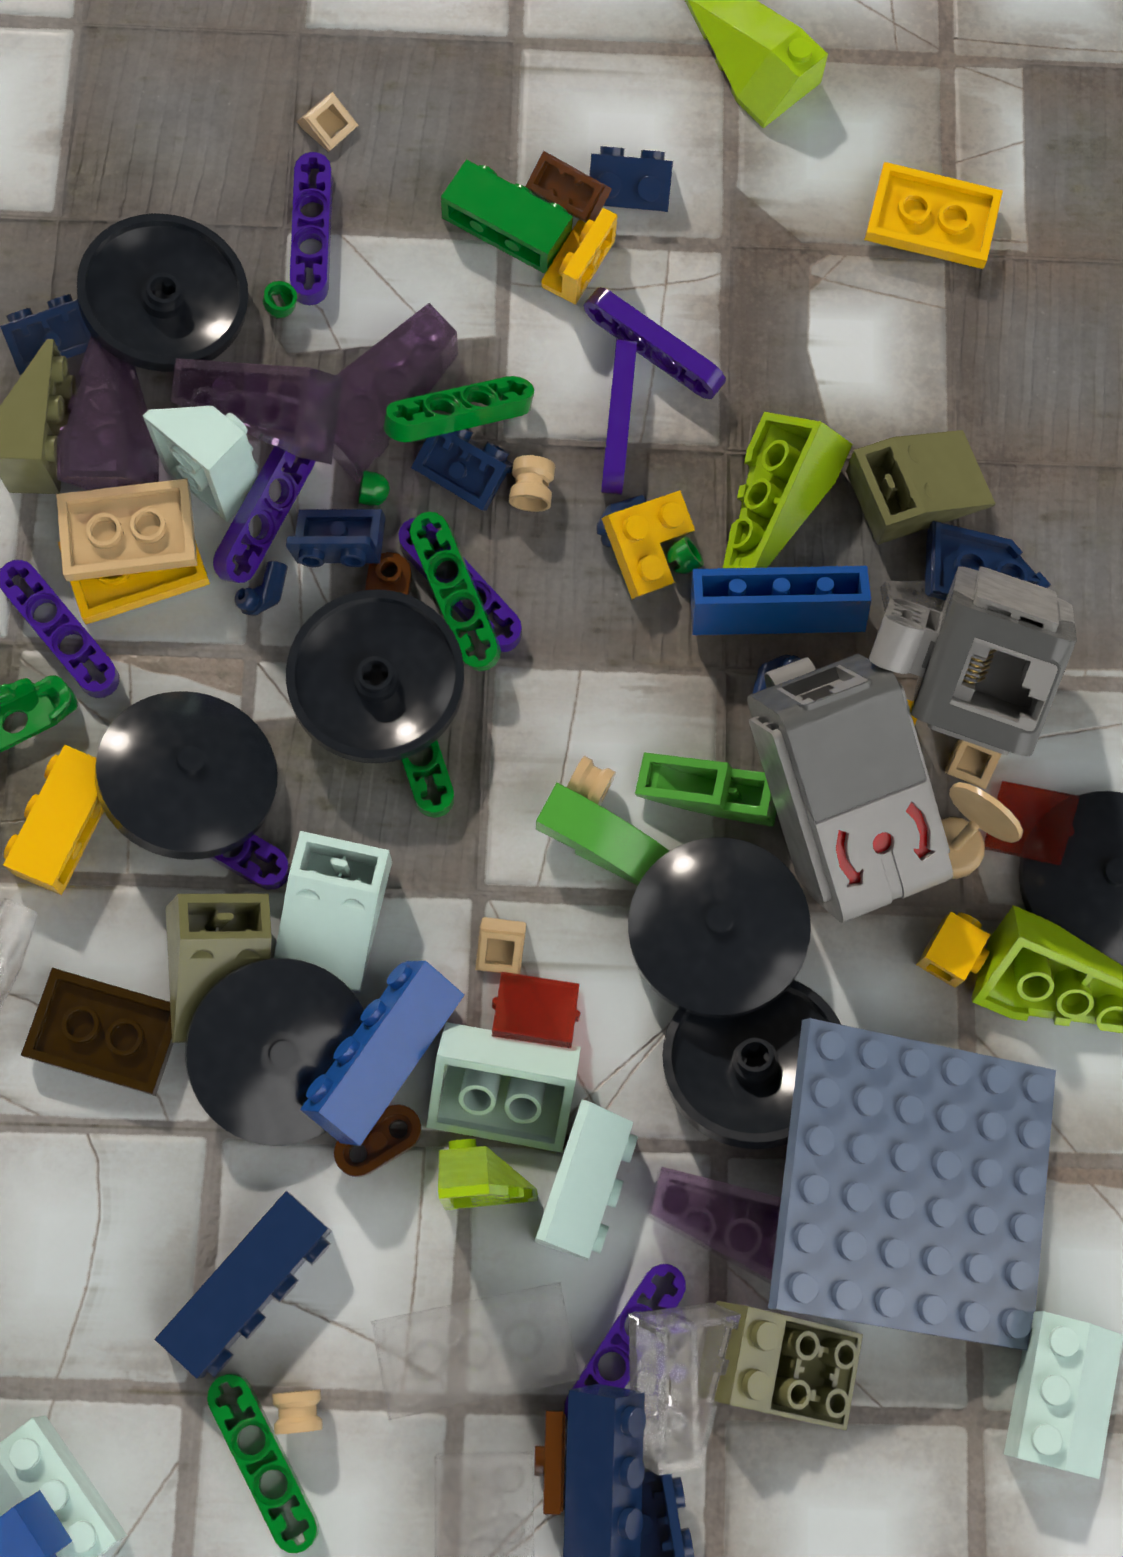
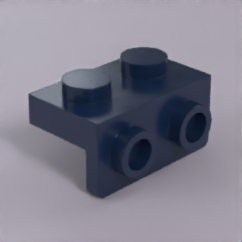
[589,146,673,212]
[286,509,386,567]
[640,1467,694,1557]

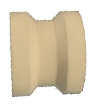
[567,756,616,805]
[272,1389,323,1435]

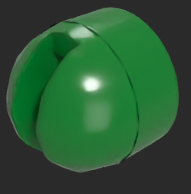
[263,281,297,319]
[358,470,390,506]
[667,536,704,574]

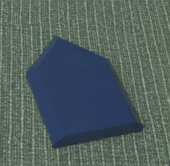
[925,521,1051,600]

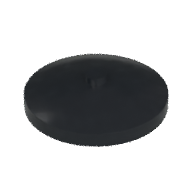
[77,213,248,372]
[286,589,465,763]
[95,691,278,860]
[1019,791,1123,966]
[628,837,811,1018]
[185,958,364,1146]
[662,980,841,1149]

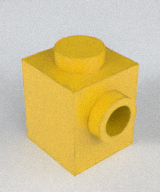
[916,912,990,988]

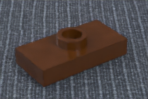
[525,151,612,223]
[534,1410,565,1515]

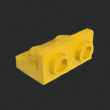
[541,208,617,305]

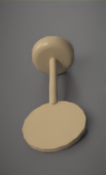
[941,782,1023,879]

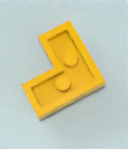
[601,490,695,599]

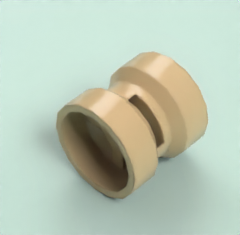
[509,455,555,512]

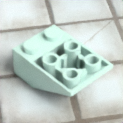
[274,831,392,992]

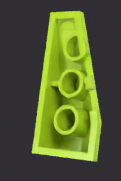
[685,0,828,128]
[723,412,853,568]
[971,905,1123,1033]
[438,1139,538,1210]

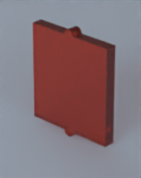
[984,781,1079,865]
[491,972,581,1048]

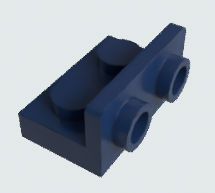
[0,294,100,375]
[411,429,513,511]

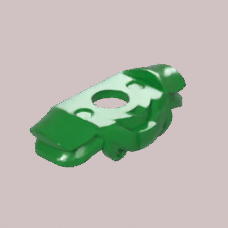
[0,675,78,753]

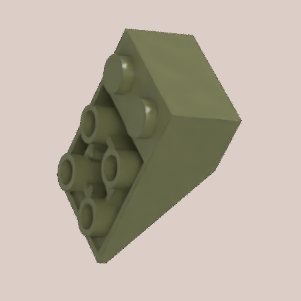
[0,339,77,494]
[846,430,996,545]
[165,894,272,1043]
[698,1301,863,1431]

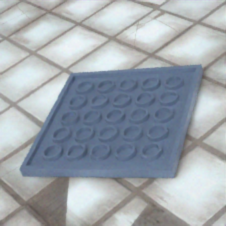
[768,1018,1056,1350]

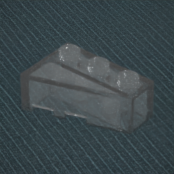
[629,1302,741,1475]

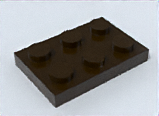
[21,967,174,1096]

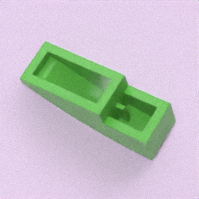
[635,752,777,826]
[535,783,670,886]

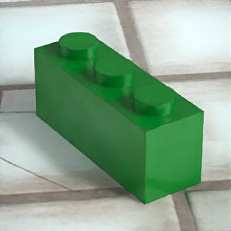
[441,159,573,274]

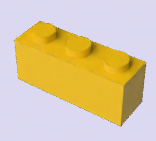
[3,744,104,895]

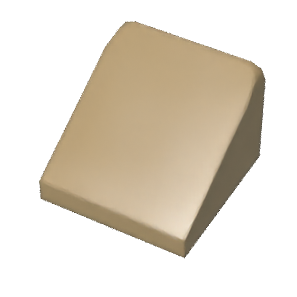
[297,92,359,152]
[945,739,1002,790]
[475,917,526,976]

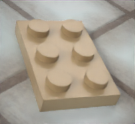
[56,478,198,581]

